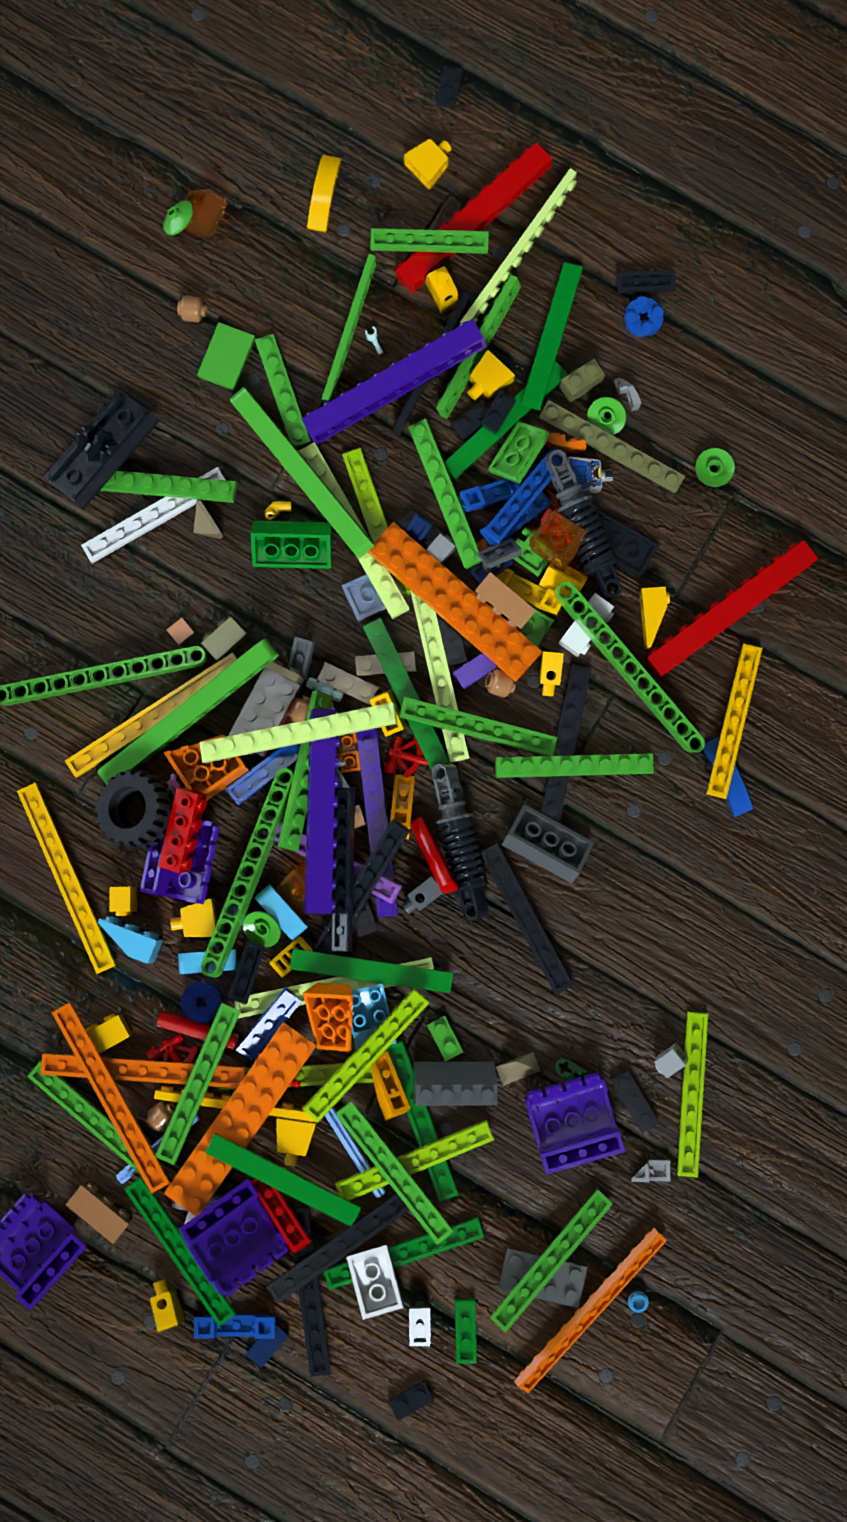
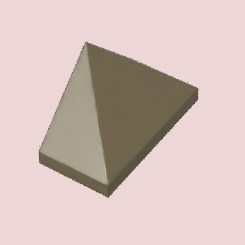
[193,500,223,539]
[496,1052,541,1086]

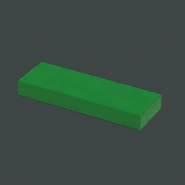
[455,1298,477,1364]

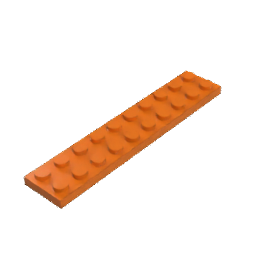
[367,522,542,682]
[164,1022,317,1216]

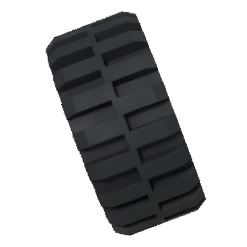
[95,770,174,849]

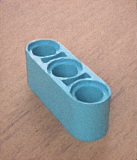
[254,884,308,940]
[178,949,237,974]

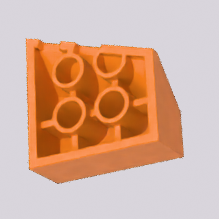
[164,735,250,800]
[303,983,353,1051]

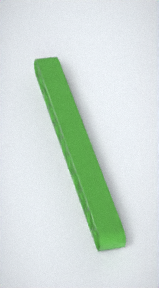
[229,386,375,558]
[554,582,705,753]
[97,638,279,785]
[0,646,208,706]
[201,768,294,978]

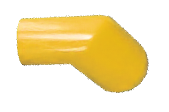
[265,501,292,520]

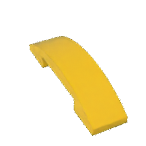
[307,155,341,232]
[497,569,562,615]

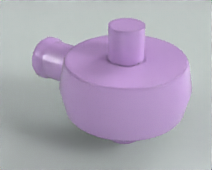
[166,774,181,799]

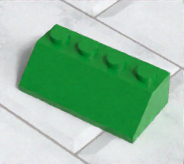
[251,521,332,569]

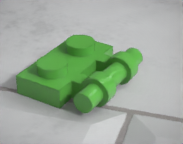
[514,527,558,577]

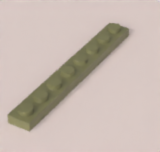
[539,400,685,494]

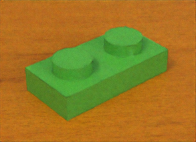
[427,1015,463,1061]

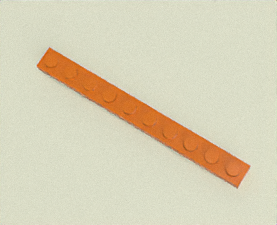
[52,1002,171,1194]
[40,1053,246,1088]
[514,1228,667,1393]

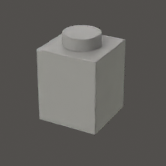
[426,534,455,564]
[654,1043,689,1078]

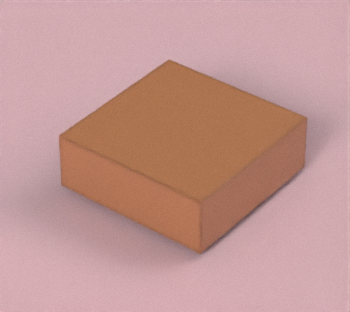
[167,618,195,646]

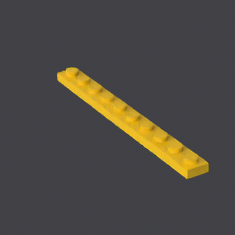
[65,652,237,778]
[17,783,116,974]

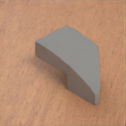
[613,378,641,411]
[632,1159,671,1182]

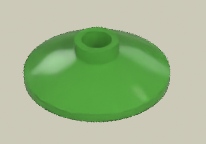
[163,200,194,235]
[587,397,626,435]
[695,448,735,487]
[243,911,281,947]

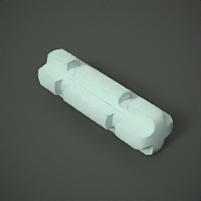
[306,677,344,702]

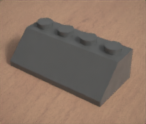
[502,804,594,884]
[413,1061,497,1106]

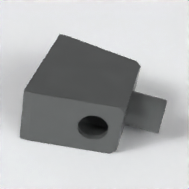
[402,876,443,914]

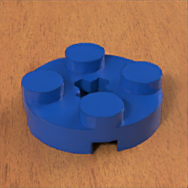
[624,296,664,337]

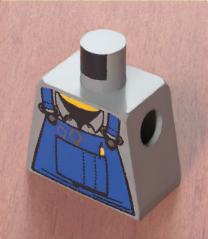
[568,457,613,495]

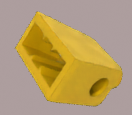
[404,139,452,190]
[425,266,458,314]
[467,350,515,400]
[539,651,564,696]
[170,899,217,937]
[276,1117,317,1166]
[150,1279,186,1332]

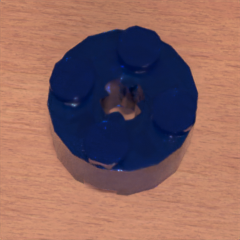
[181,980,224,1023]

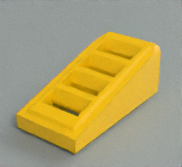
[269,936,313,978]

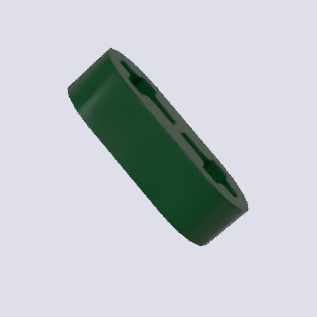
[554,1058,589,1081]

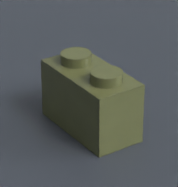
[560,359,605,403]
[201,616,248,661]

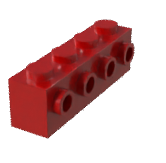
[158,788,208,873]

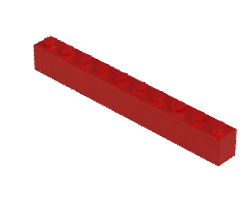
[396,142,553,294]
[644,540,818,679]

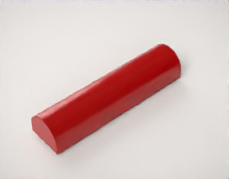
[410,817,458,894]
[157,1010,240,1050]
[251,1178,311,1253]

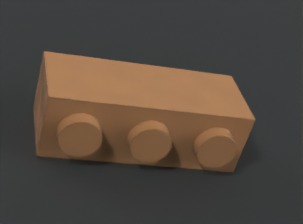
[475,572,536,629]
[66,1182,132,1244]

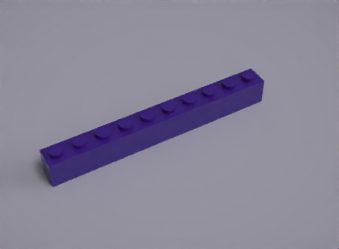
[302,319,487,445]
[304,709,339,914]
[357,728,398,917]

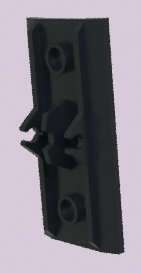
[43,389,160,510]

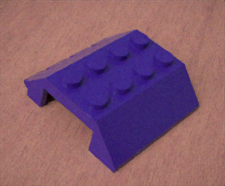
[140,821,220,904]
[524,1072,625,1174]
[179,1179,289,1297]
[0,1193,87,1310]

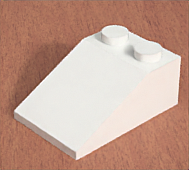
[347,1245,404,1320]

